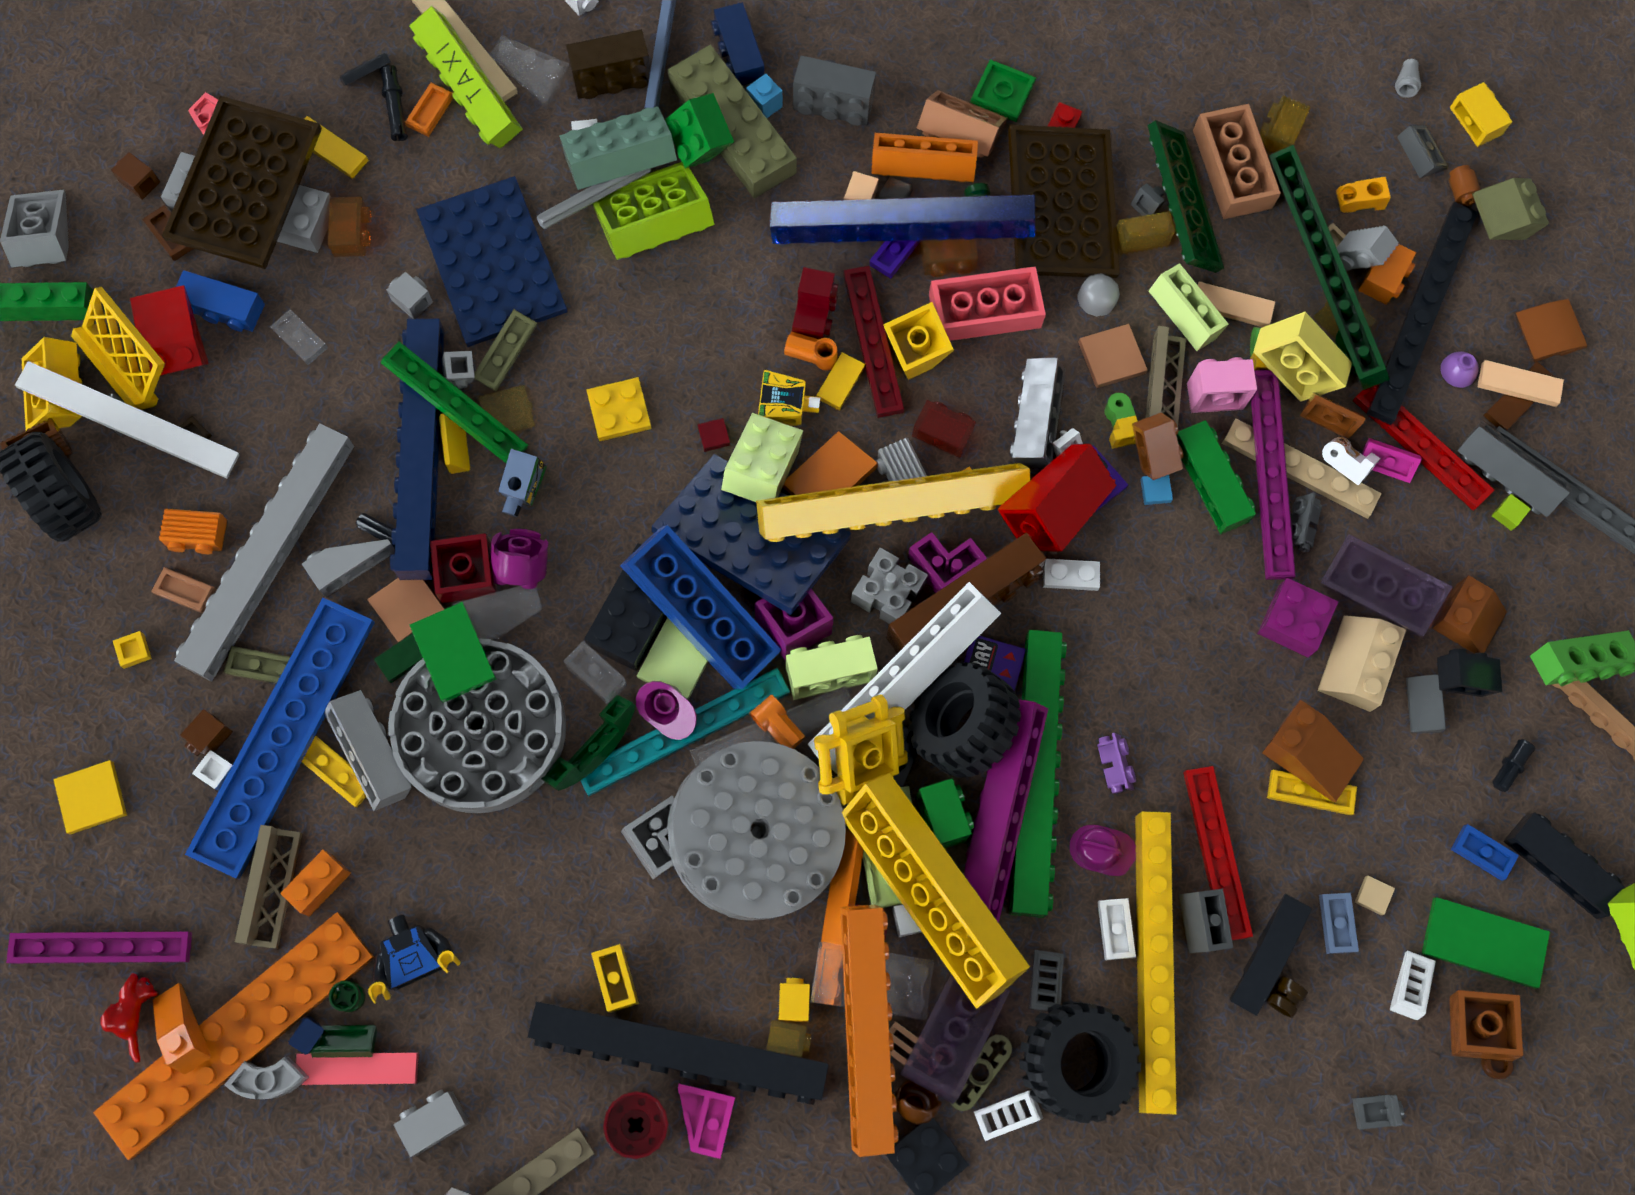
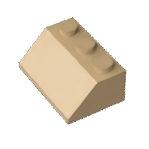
[1318,616,1406,712]

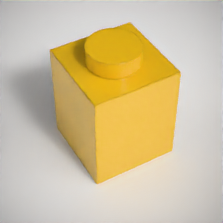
[779,978,810,1022]

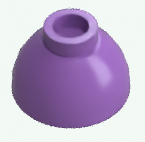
[1441,351,1479,388]

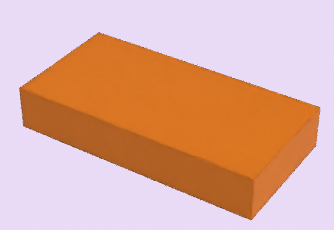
[405,83,453,137]

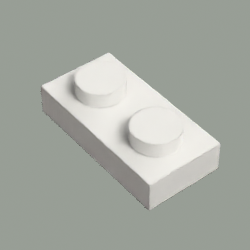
[1043,559,1100,591]
[1098,898,1136,960]

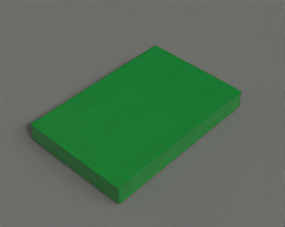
[409,602,496,703]

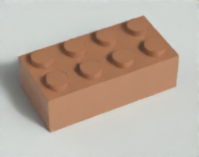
[1193,104,1281,219]

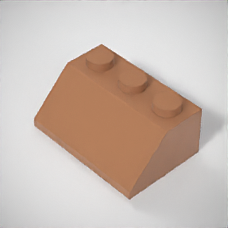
[917,90,1007,157]

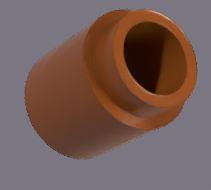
[1449,165,1481,206]

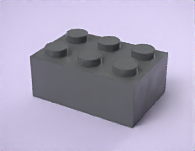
[793,55,876,126]

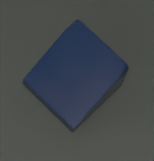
[288,1015,324,1055]

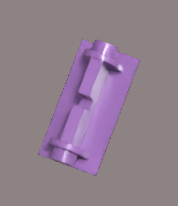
[1097,733,1136,794]

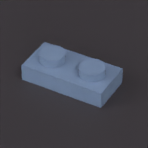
[1319,893,1359,954]

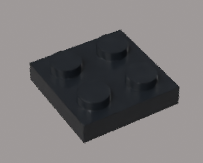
[885,1118,969,1195]

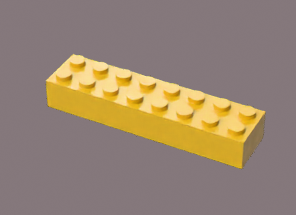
[842,773,1030,1009]

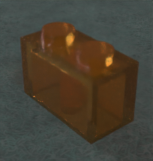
[328,197,371,257]
[920,230,978,277]

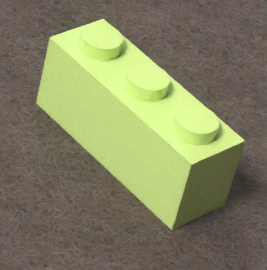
[1149,263,1229,351]

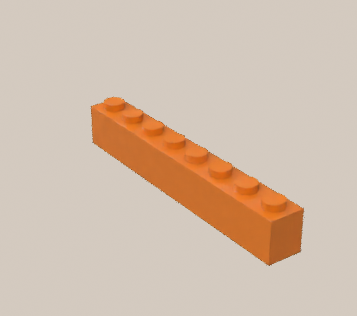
[840,904,898,1157]

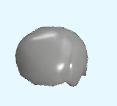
[1078,274,1120,317]

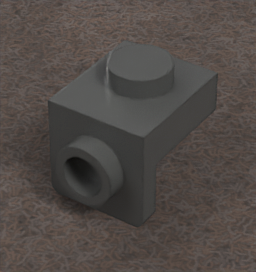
[1352,1094,1404,1129]

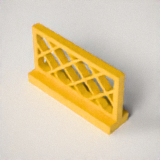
[71,287,165,410]

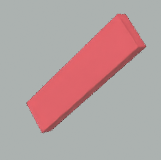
[296,1053,419,1085]

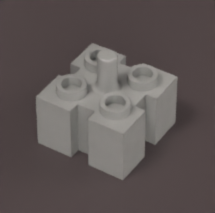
[851,548,928,624]

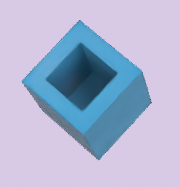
[746,74,782,118]

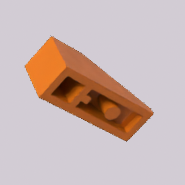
[153,983,212,1075]

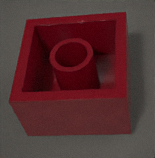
[430,533,497,603]

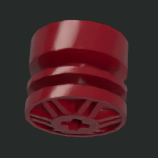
[603,1091,668,1159]

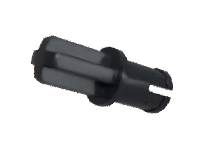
[1493,739,1535,792]

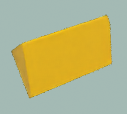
[439,414,470,474]

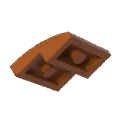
[1516,299,1588,362]

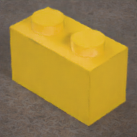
[1450,82,1512,147]
[591,944,639,1013]

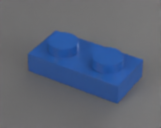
[1451,824,1519,881]

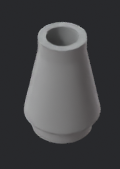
[1395,59,1421,98]

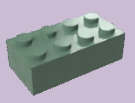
[559,106,677,190]

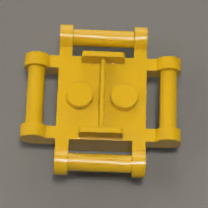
[814,694,908,806]

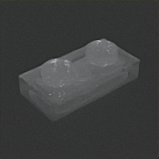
[270,310,328,365]

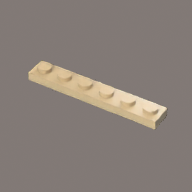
[1222,419,1382,519]

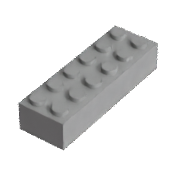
[161,152,336,253]

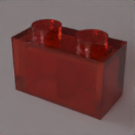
[912,400,976,458]

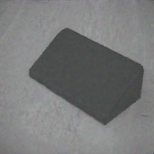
[1397,125,1448,178]
[1406,675,1446,733]

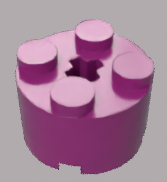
[491,529,548,589]

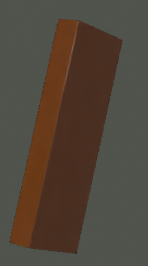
[1483,362,1555,431]

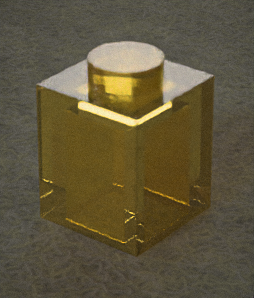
[767,1020,812,1057]

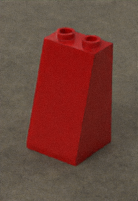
[997,444,1116,552]

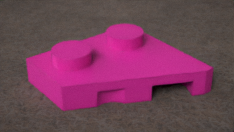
[678,1084,735,1159]

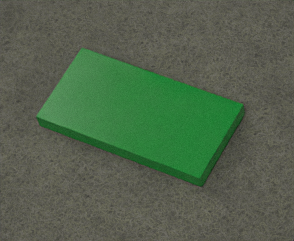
[1421,897,1550,989]

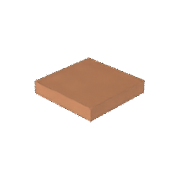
[1078,324,1147,389]
[367,578,444,642]

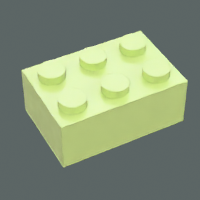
[721,413,803,502]
[786,635,878,700]

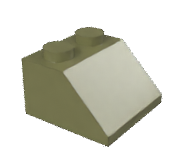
[1472,178,1549,240]

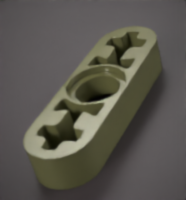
[948,1035,1012,1111]

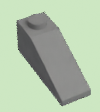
[302,539,395,597]

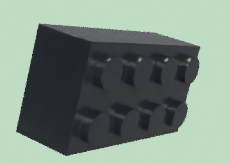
[584,543,667,671]

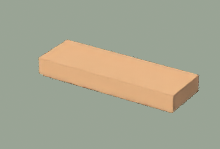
[1197,282,1275,327]
[1477,360,1564,407]

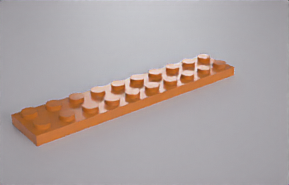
[93,912,375,1160]

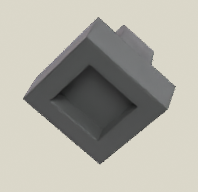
[1130,183,1165,222]

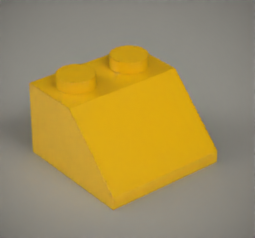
[883,302,954,380]

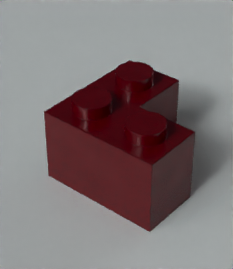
[792,267,839,339]

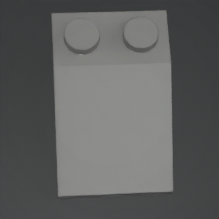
[0,190,69,267]

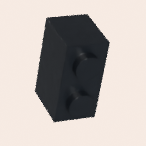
[1437,649,1502,697]

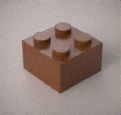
[1450,990,1523,1061]

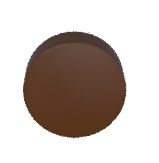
[1481,1059,1514,1079]

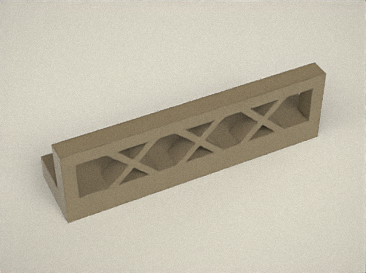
[1145,326,1186,426]
[235,825,302,949]

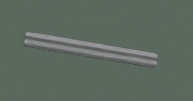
[537,168,651,229]

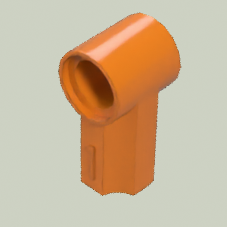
[784,331,838,371]
[749,695,805,749]

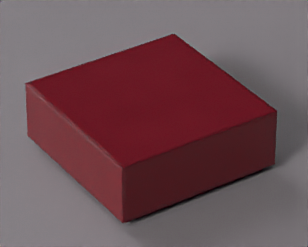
[697,418,730,452]

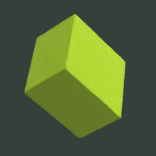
[1491,494,1531,531]

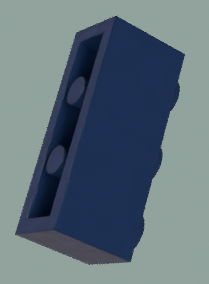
[711,2,765,85]

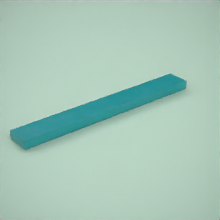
[581,668,790,797]

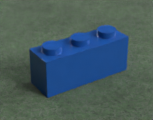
[176,270,265,332]

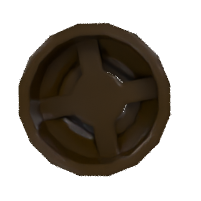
[1267,976,1308,1018]

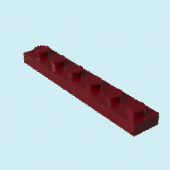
[843,266,904,418]

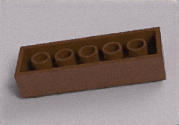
[886,533,1046,654]

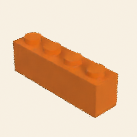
[871,133,978,182]

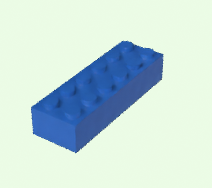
[620,525,781,689]

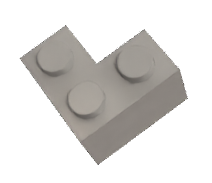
[621,795,674,879]

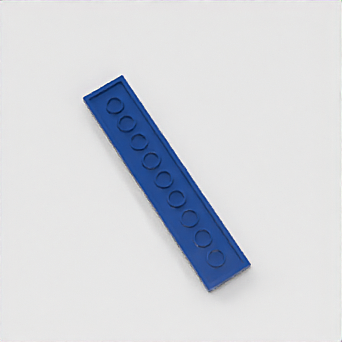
[185,598,375,880]

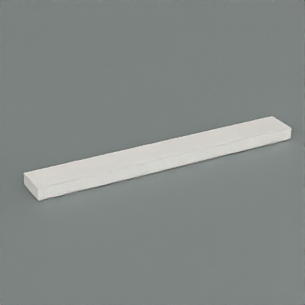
[15,361,239,479]

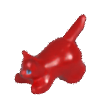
[100,973,159,1063]

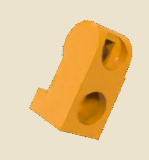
[1336,176,1391,213]

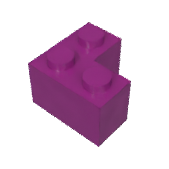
[908,532,987,593]

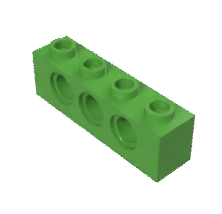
[1530,631,1635,686]

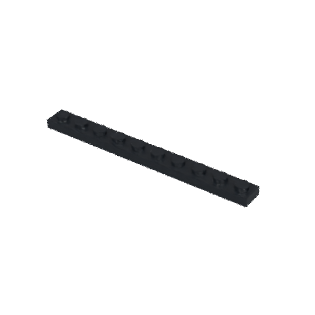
[1366,202,1478,425]

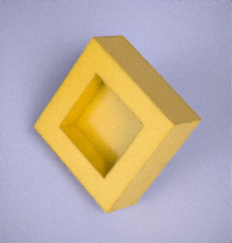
[113,631,152,669]

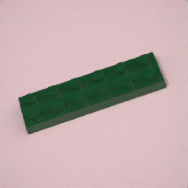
[1147,120,1224,273]

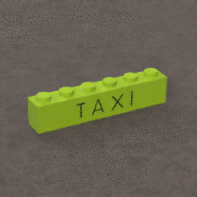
[409,6,523,148]

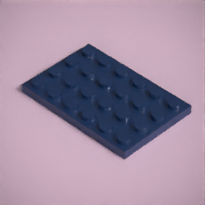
[416,176,567,347]
[652,454,851,615]

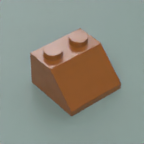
[1432,575,1507,653]

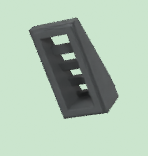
[1028,950,1064,1012]

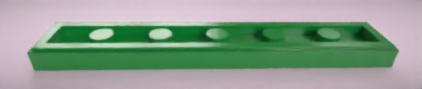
[381,341,529,463]

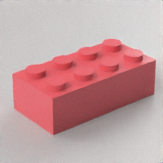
[929,266,1046,341]

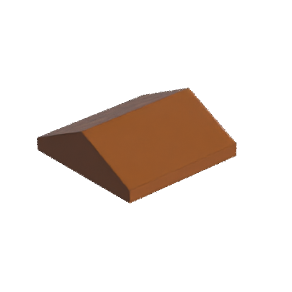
[1300,392,1366,439]

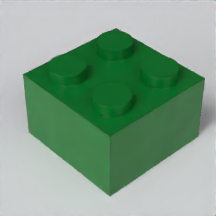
[665,93,734,168]
[915,778,974,849]

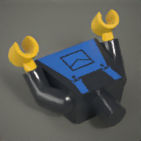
[368,915,461,1004]

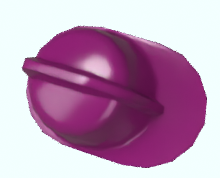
[636,681,697,740]
[1070,825,1136,876]

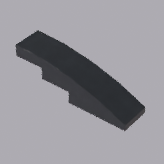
[1230,893,1312,1016]

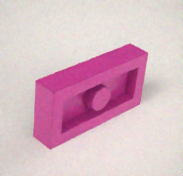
[1361,438,1421,483]

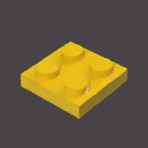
[586,377,652,442]

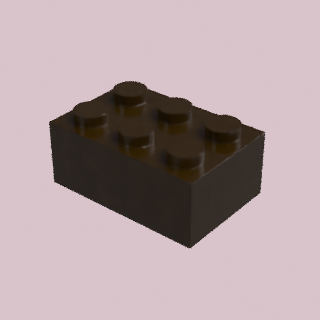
[566,29,651,99]

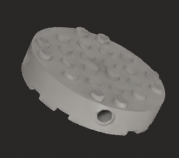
[388,638,566,813]
[667,741,846,921]

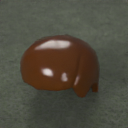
[895,1079,942,1124]

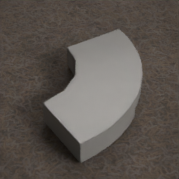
[224,1057,309,1099]

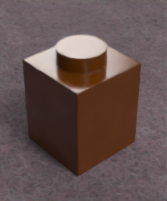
[111,152,160,200]
[180,709,233,756]

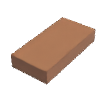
[151,567,217,613]

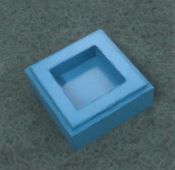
[1140,475,1173,505]

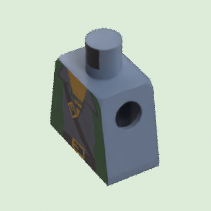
[499,449,547,517]

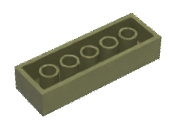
[668,44,797,199]

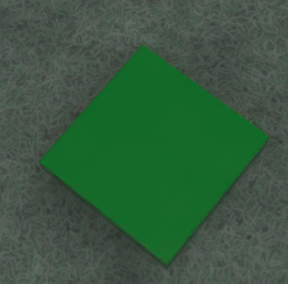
[970,59,1036,122]

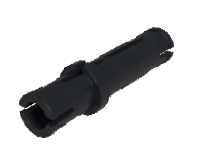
[380,65,408,141]

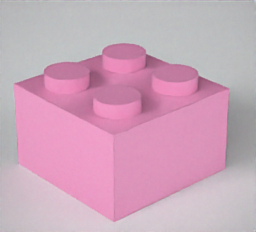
[1187,357,1257,413]

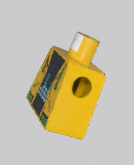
[758,370,820,426]

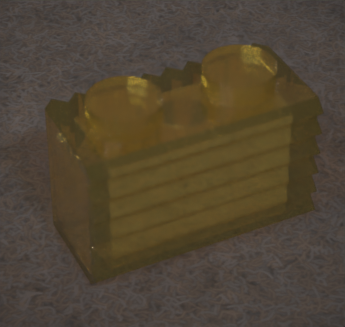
[1259,95,1311,153]
[1117,211,1176,256]

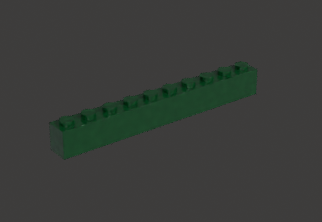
[1269,144,1390,390]

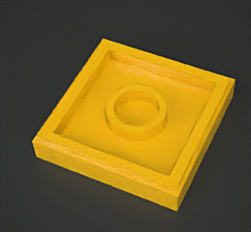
[53,760,127,835]

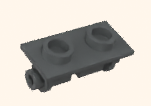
[1291,493,1322,552]

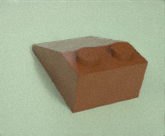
[1262,700,1364,803]

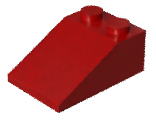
[130,285,209,376]

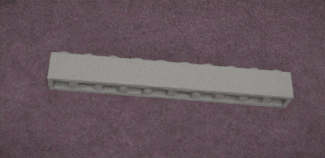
[174,423,354,682]

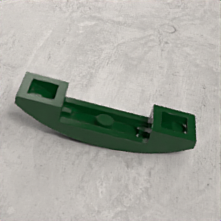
[541,694,636,791]

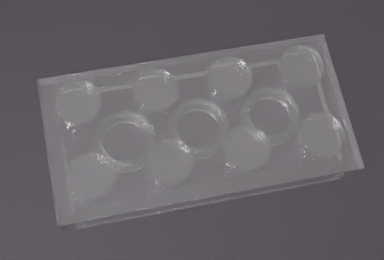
[811,942,934,1020]

